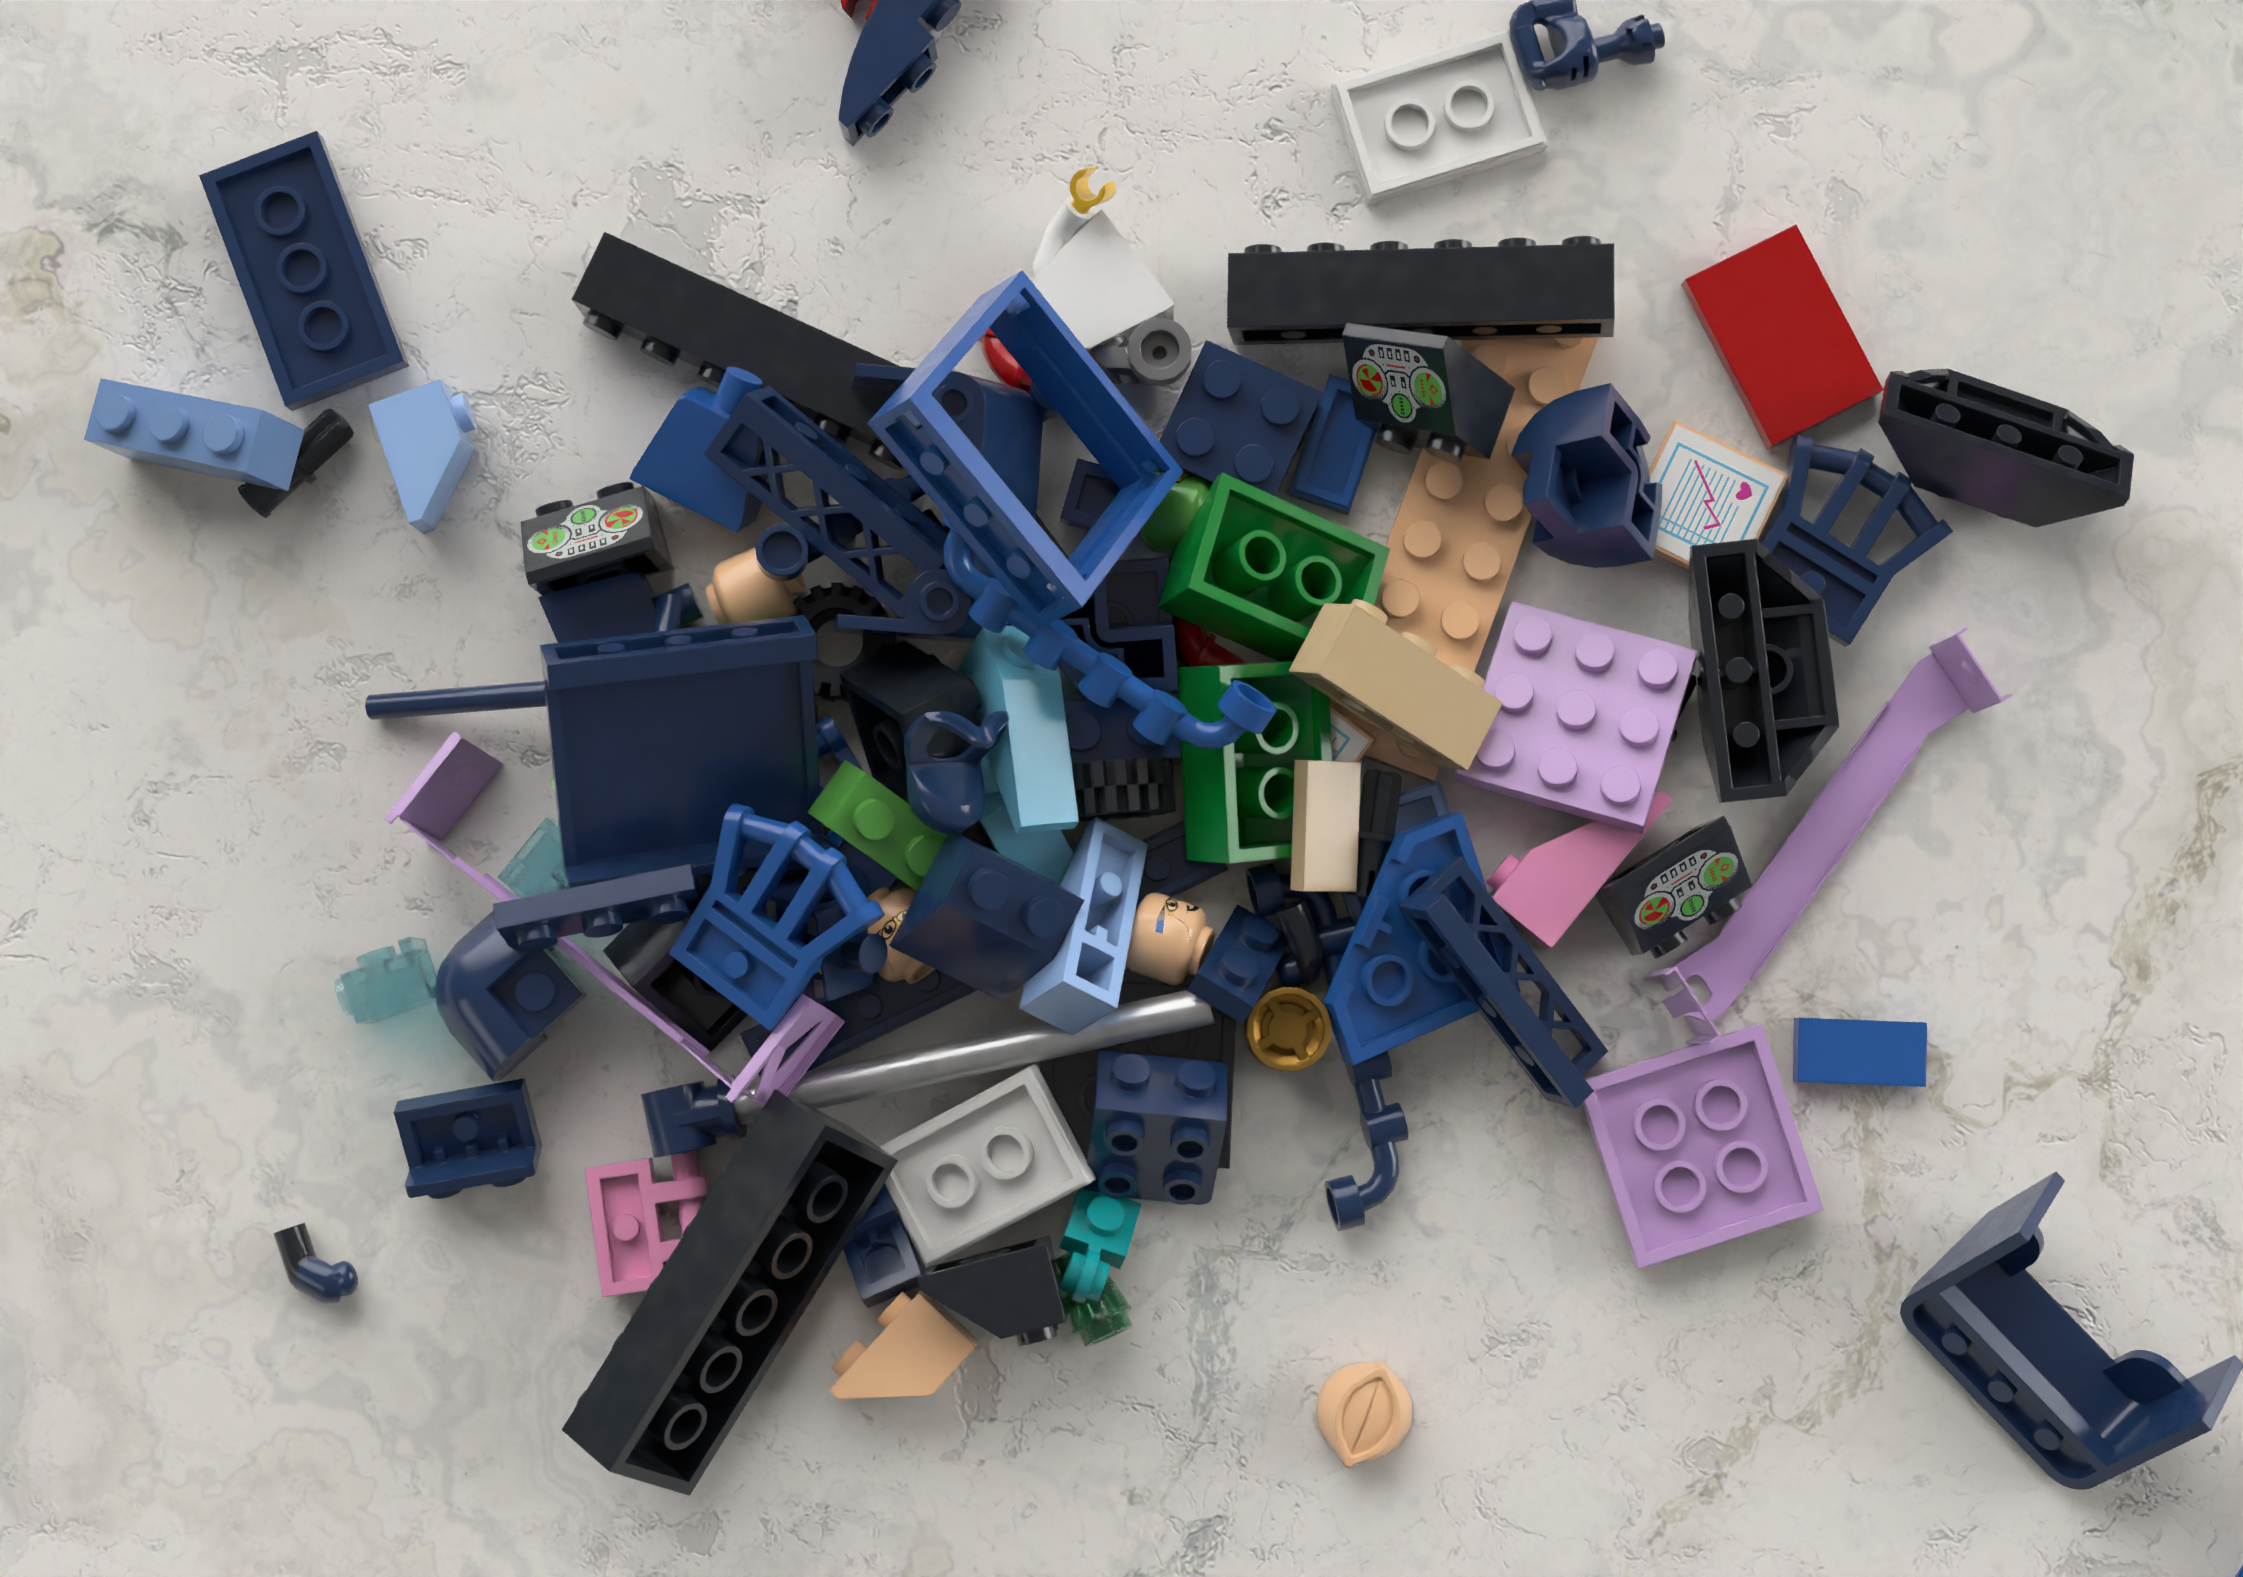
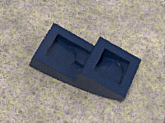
[843,1183,923,1308]

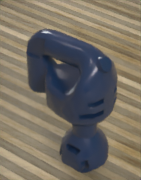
[1509,0,1665,91]

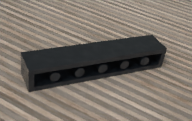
[571,232,904,470]
[1227,236,1615,345]

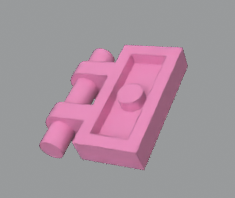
[585,1151,709,1297]

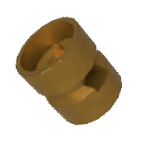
[1244,987,1331,1072]

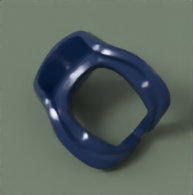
[904,710,1010,834]

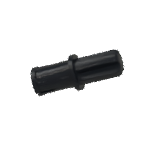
[237,408,354,518]
[1346,769,1402,897]

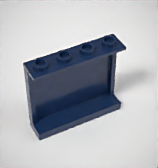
[540,615,831,888]

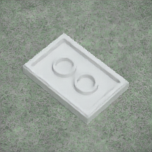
[1330,29,1548,206]
[880,1064,1096,1268]

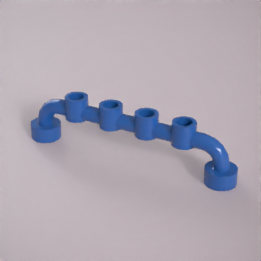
[942,515,1277,749]

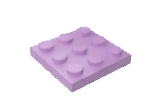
[1455,601,1697,834]
[1582,1024,1824,1269]

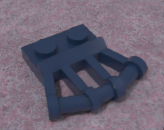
[1761,434,1953,647]

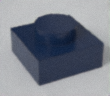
[1060,458,1120,531]

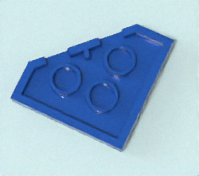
[1323,811,1521,1065]

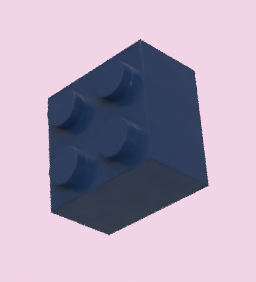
[1156,340,1323,497]

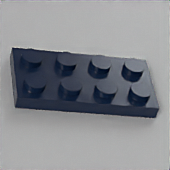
[199,131,409,411]

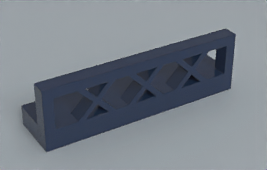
[704,386,948,619]
[1398,856,1609,1108]

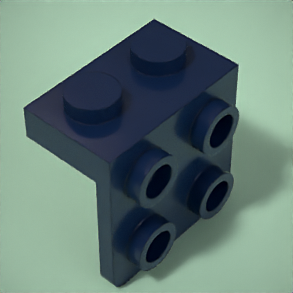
[1084,1050,1228,1205]

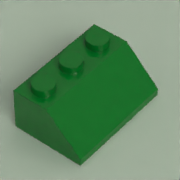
[1157,472,1390,662]
[1177,661,1332,864]

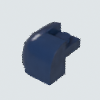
[1511,383,1662,568]
[1058,557,1178,691]
[435,910,587,1081]

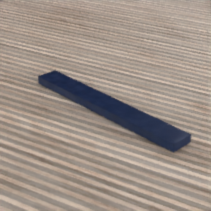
[740,820,1229,1077]

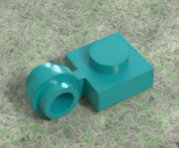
[1059,1187,1141,1304]

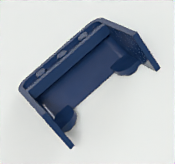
[834,363,1043,643]
[1900,1172,2243,1490]

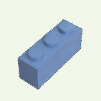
[84,378,305,491]

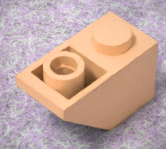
[829,1291,979,1399]

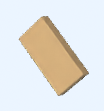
[1290,760,1361,892]

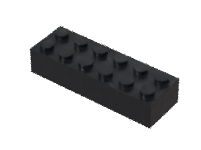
[562,1089,898,1496]

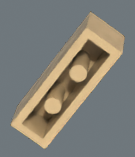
[1289,599,1503,771]

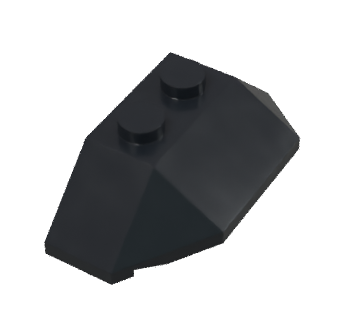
[1878,368,2134,528]
[1688,539,1839,803]

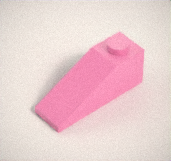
[1485,791,1673,950]

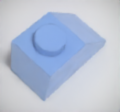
[368,379,477,534]

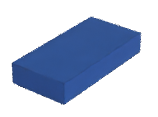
[1289,374,1376,515]
[1793,1018,1927,1087]

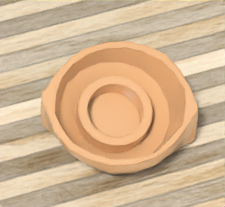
[1316,1361,1413,1468]

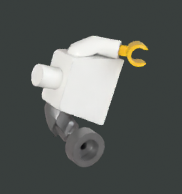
[1031,166,1192,386]

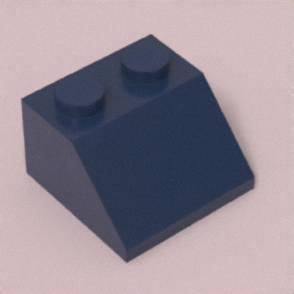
[889,833,1085,1002]

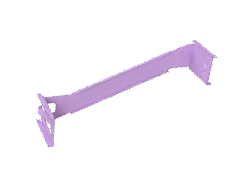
[1643,627,2012,1044]
[384,731,845,1106]

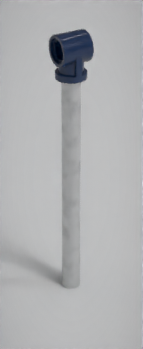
[641,990,1215,1158]

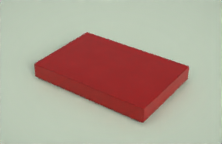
[1681,225,1884,450]

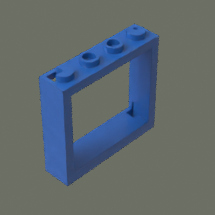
[867,270,1184,628]

